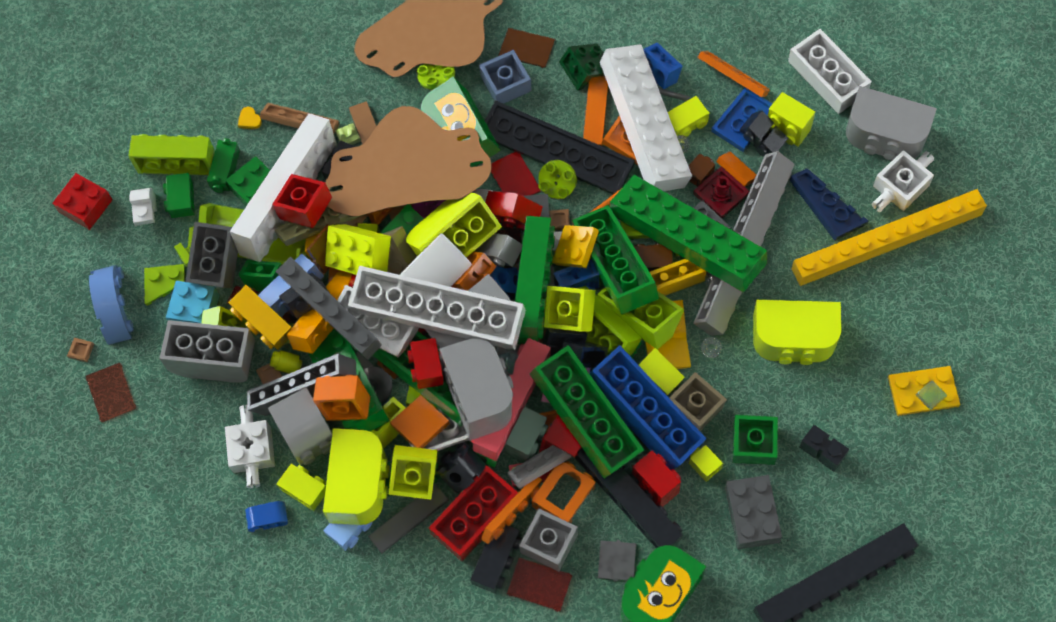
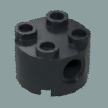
[435,441,486,493]

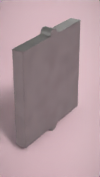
[598,540,636,582]

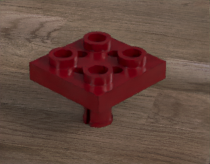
[693,166,749,219]

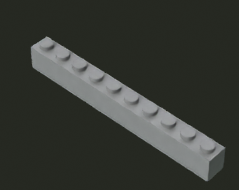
[693,151,794,336]

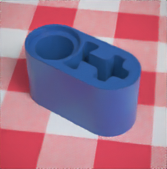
[245,501,288,532]

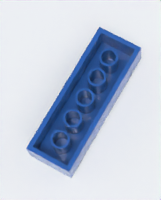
[589,345,707,470]

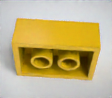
[228,285,292,350]

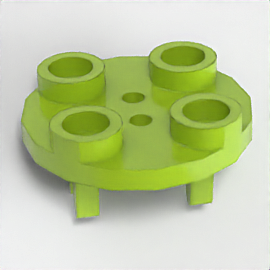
[417,64,456,91]
[538,160,577,199]

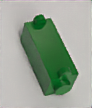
[207,138,240,193]

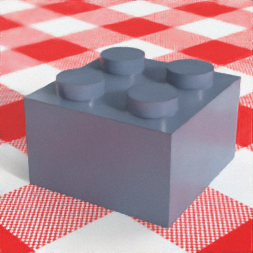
[479,50,532,104]

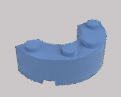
[89,265,134,345]

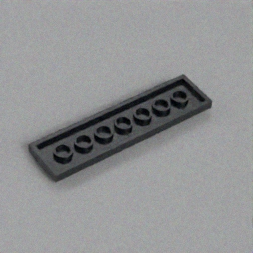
[485,100,635,194]

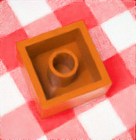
[313,374,370,421]

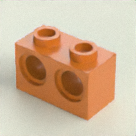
[452,252,497,291]

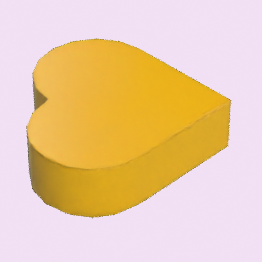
[238,107,262,129]

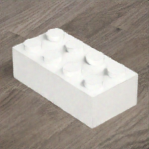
[788,29,872,114]

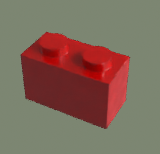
[407,338,444,389]

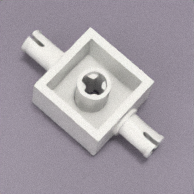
[872,150,934,212]
[225,405,275,488]

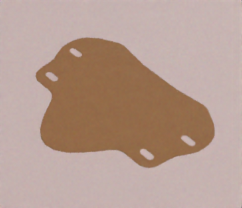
[354,0,503,77]
[325,106,491,217]

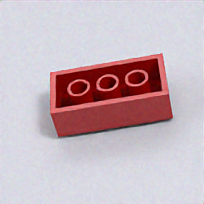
[429,466,518,562]

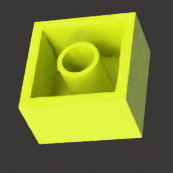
[768,92,815,147]
[544,286,596,332]
[388,445,438,500]

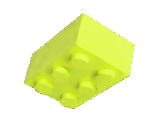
[325,224,391,275]

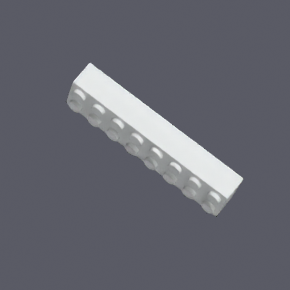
[600,45,692,191]
[230,113,337,262]
[348,266,526,350]

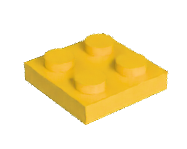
[552,225,599,268]

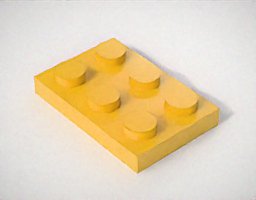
[888,366,960,416]

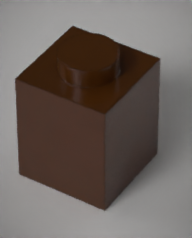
[689,153,715,187]

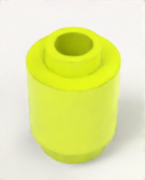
[270,350,302,374]

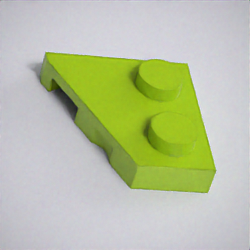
[144,264,185,306]

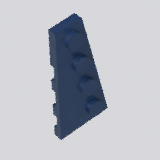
[790,168,868,241]

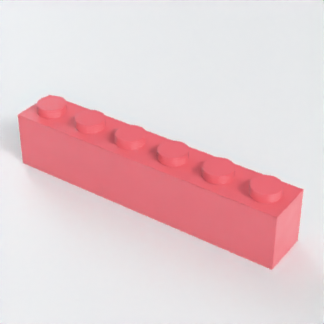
[471,338,551,461]

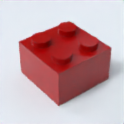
[52,173,113,230]
[272,174,332,228]
[485,191,543,231]
[632,451,681,507]

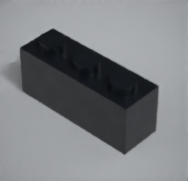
[470,525,522,594]

